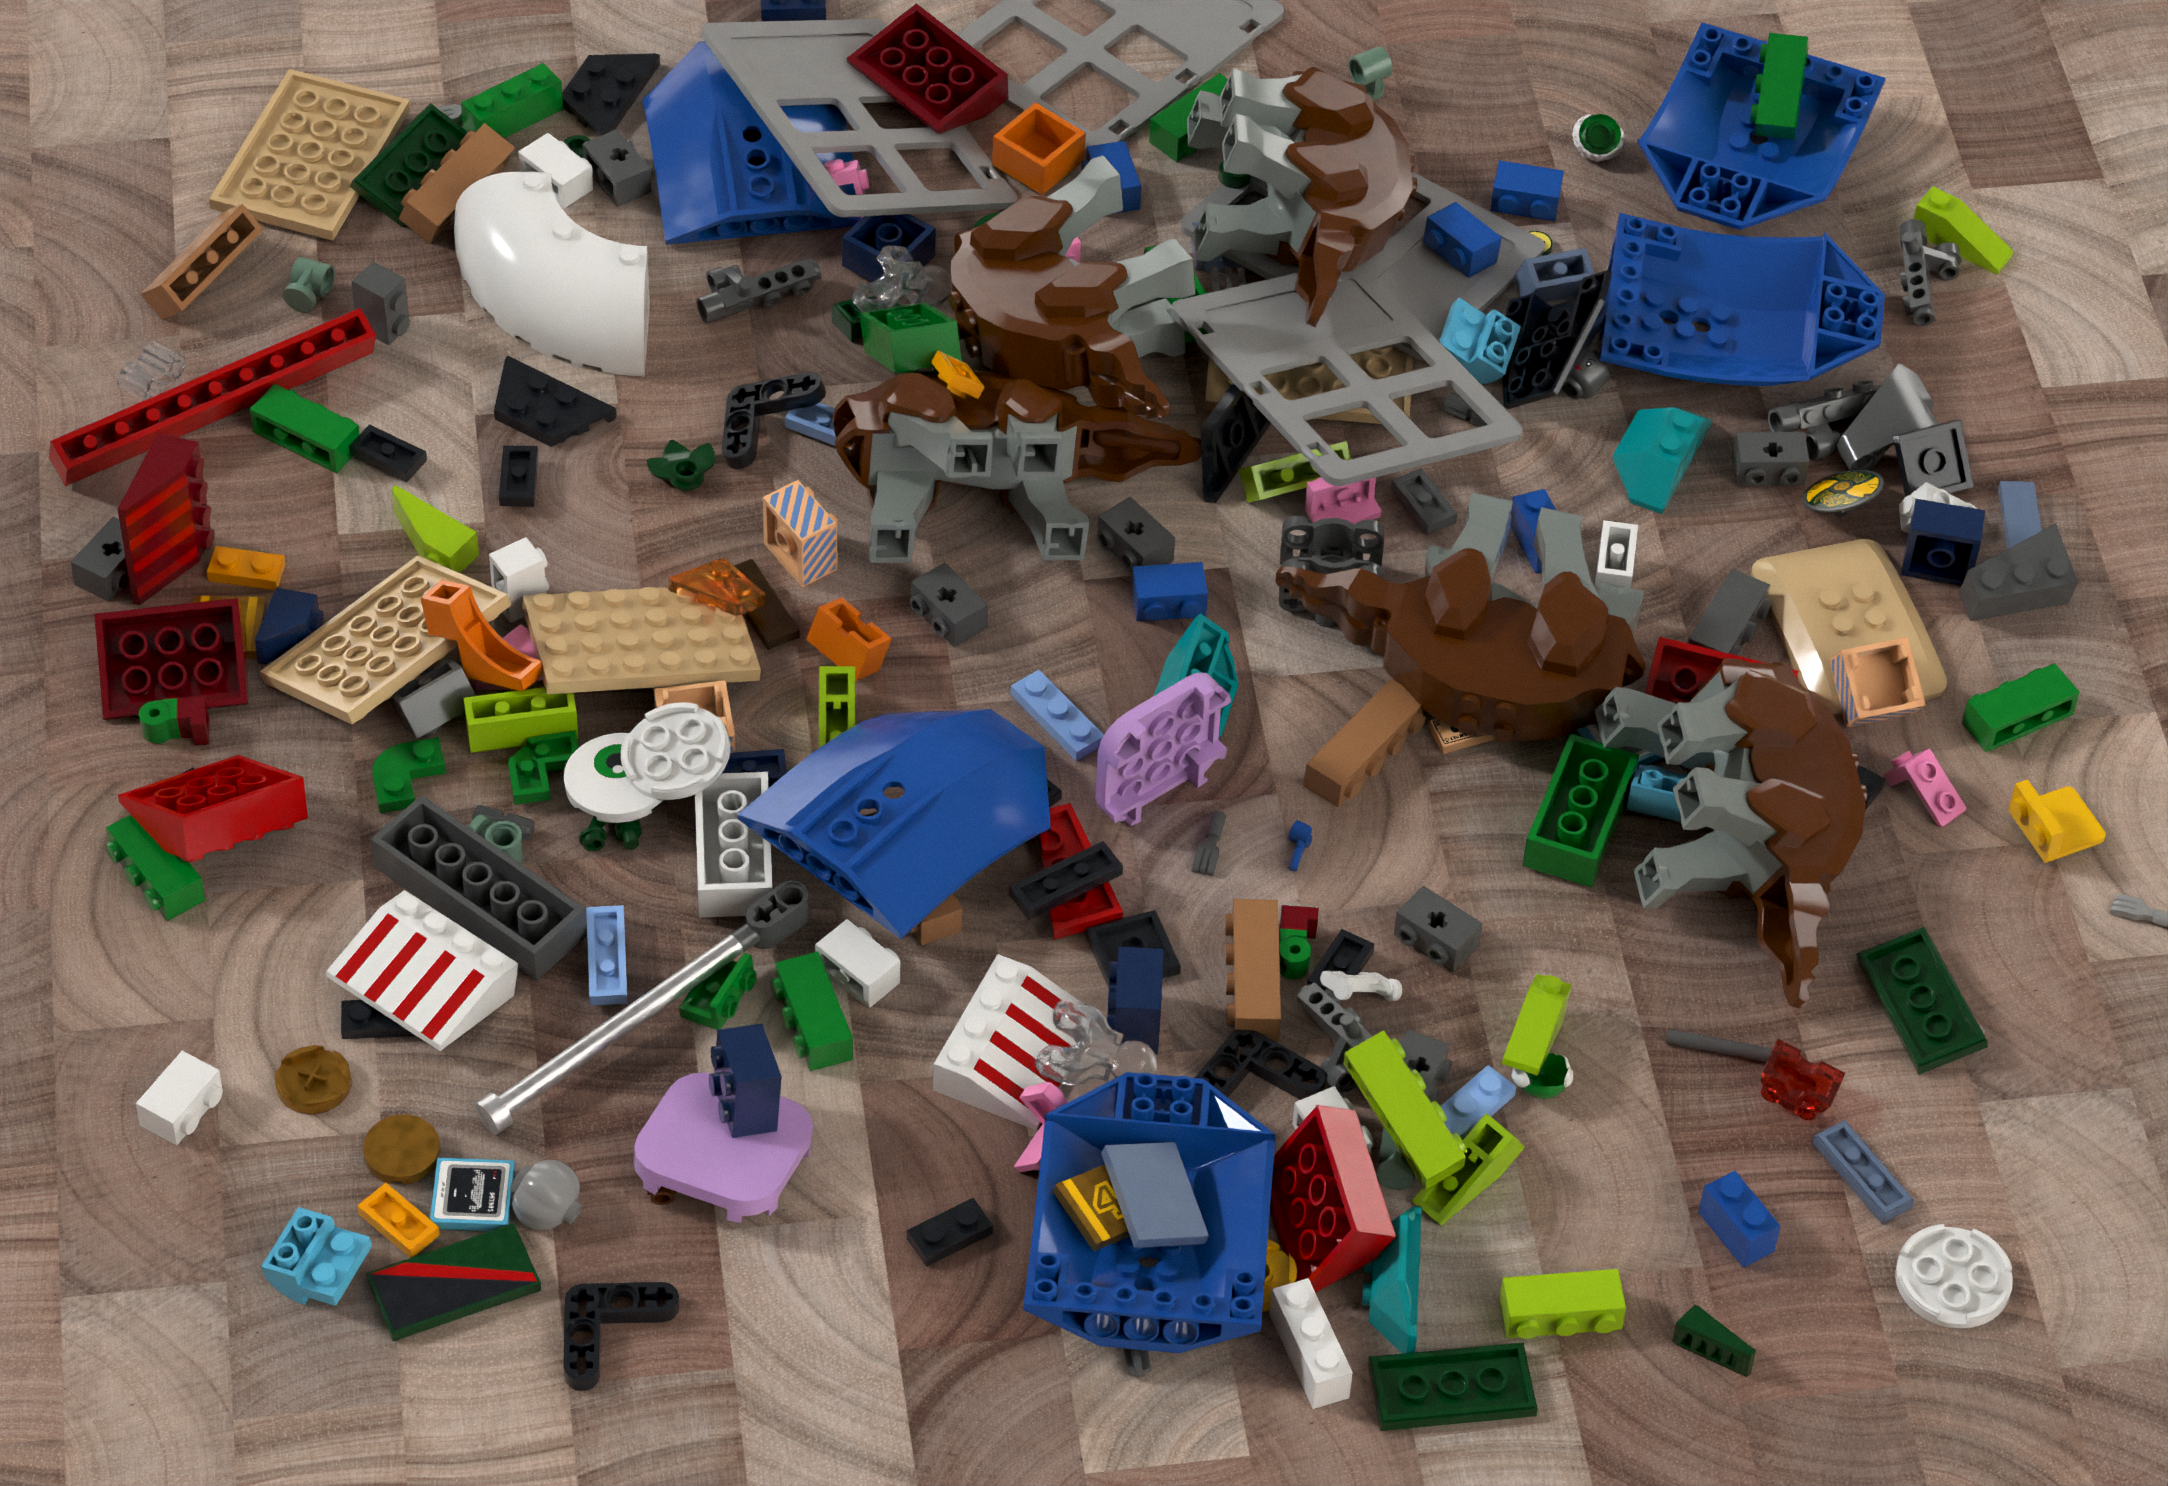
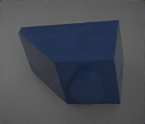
[255,587,324,664]

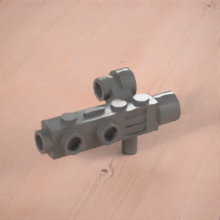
[1899,219,1961,326]
[696,257,822,324]
[1768,380,1881,460]
[1297,982,1372,1096]

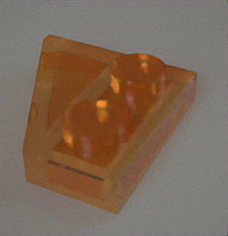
[668,557,766,616]

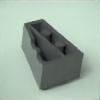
[1959,523,2078,621]

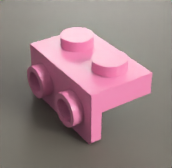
[1305,477,1381,524]

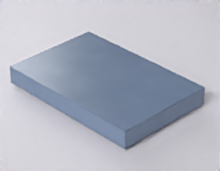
[1101,1142,1209,1248]

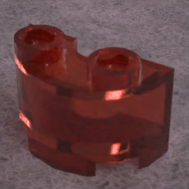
[1760,1039,1845,1120]

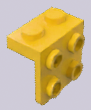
[2008,779,2106,863]

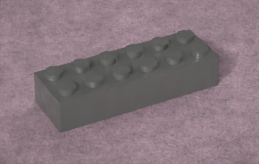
[370,795,587,981]

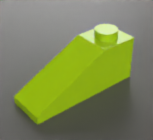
[1913,186,2014,275]
[391,485,479,573]
[819,666,855,748]
[1502,974,1572,1075]
[1412,1113,1525,1226]

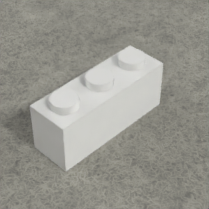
[1269,1278,1353,1409]

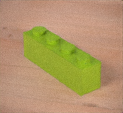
[1343,1030,1467,1190]

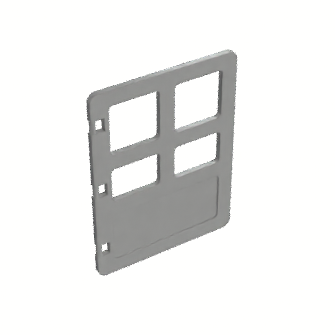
[957,0,1284,155]
[701,19,1018,217]
[1180,172,1545,360]
[1170,264,1523,486]

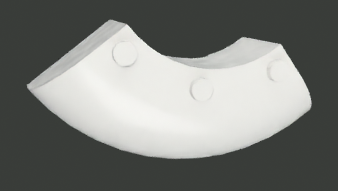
[454,172,650,377]

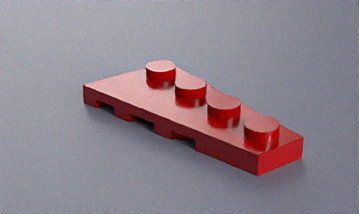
[1038,803,1123,940]

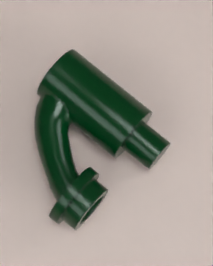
[579,816,642,851]

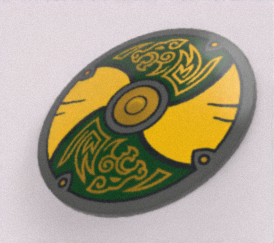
[1802,470,1884,517]

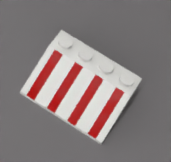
[326,890,518,1051]
[933,954,1099,1131]

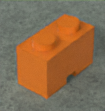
[806,597,892,681]

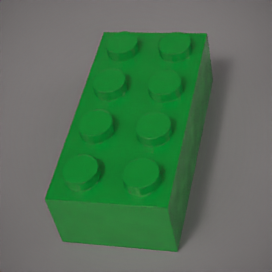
[860,302,962,375]
[1522,734,1639,888]

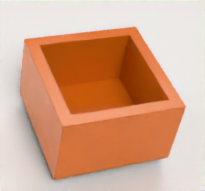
[992,102,1086,196]

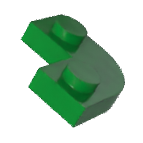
[508,730,579,805]
[372,737,446,813]

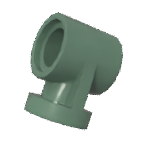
[1348,46,1393,101]
[283,256,335,313]
[468,814,524,864]
[1377,1128,1415,1190]

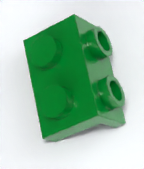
[679,953,757,1030]

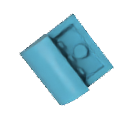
[1439,298,1521,384]
[1627,765,1689,823]
[261,1207,372,1306]

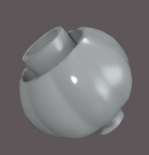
[510,1160,583,1231]

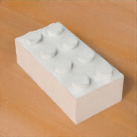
[695,772,773,917]

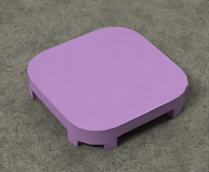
[1096,673,1231,827]
[633,1072,813,1223]

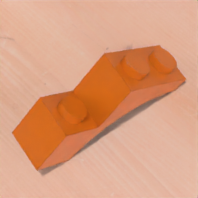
[421,579,543,691]

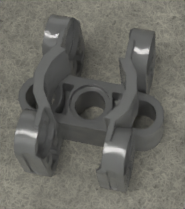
[1279,516,1384,628]

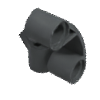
[1837,363,1938,471]

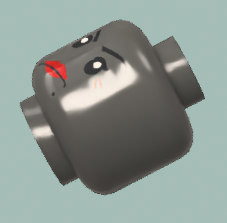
[1562,350,1609,399]

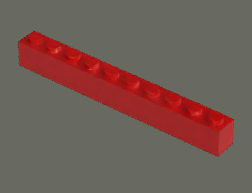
[49,308,377,487]

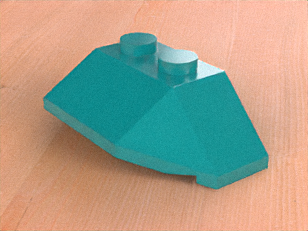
[1612,407,1713,514]
[1154,613,1239,738]
[1362,1206,1422,1353]

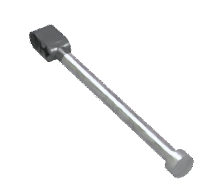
[474,880,810,1135]

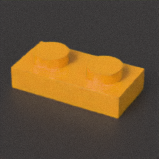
[931,350,985,399]
[207,546,286,590]
[357,1182,440,1258]

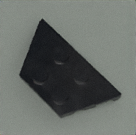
[562,53,660,137]
[494,356,617,447]
[1201,384,1271,503]

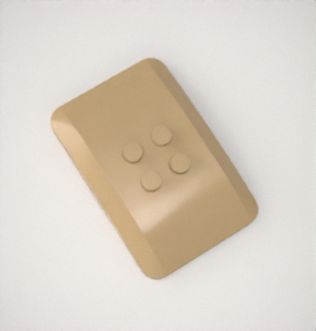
[1751,539,1947,718]

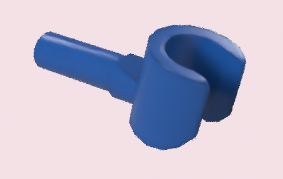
[1288,820,1312,872]

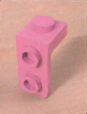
[823,159,870,219]
[1883,748,1966,827]
[1014,1082,1068,1173]

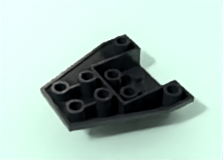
[1503,270,1612,409]

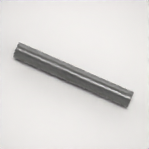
[1666,1029,1780,1064]

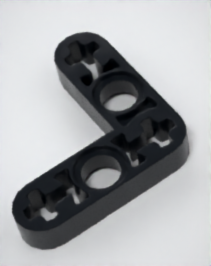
[722,372,826,469]
[1195,1030,1326,1100]
[563,1282,680,1391]

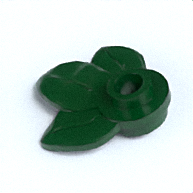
[647,440,715,491]

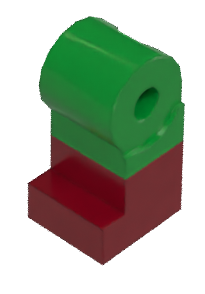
[139,696,210,745]
[1279,905,1319,980]

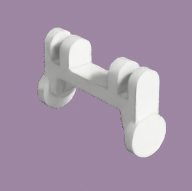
[1320,971,1402,1001]

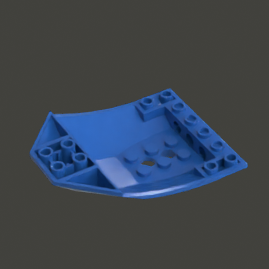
[1637,22,1886,230]
[642,41,861,245]
[1597,213,1885,386]
[737,709,1051,939]
[1023,1072,1276,1353]

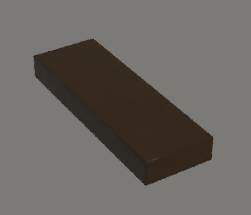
[721,559,800,650]

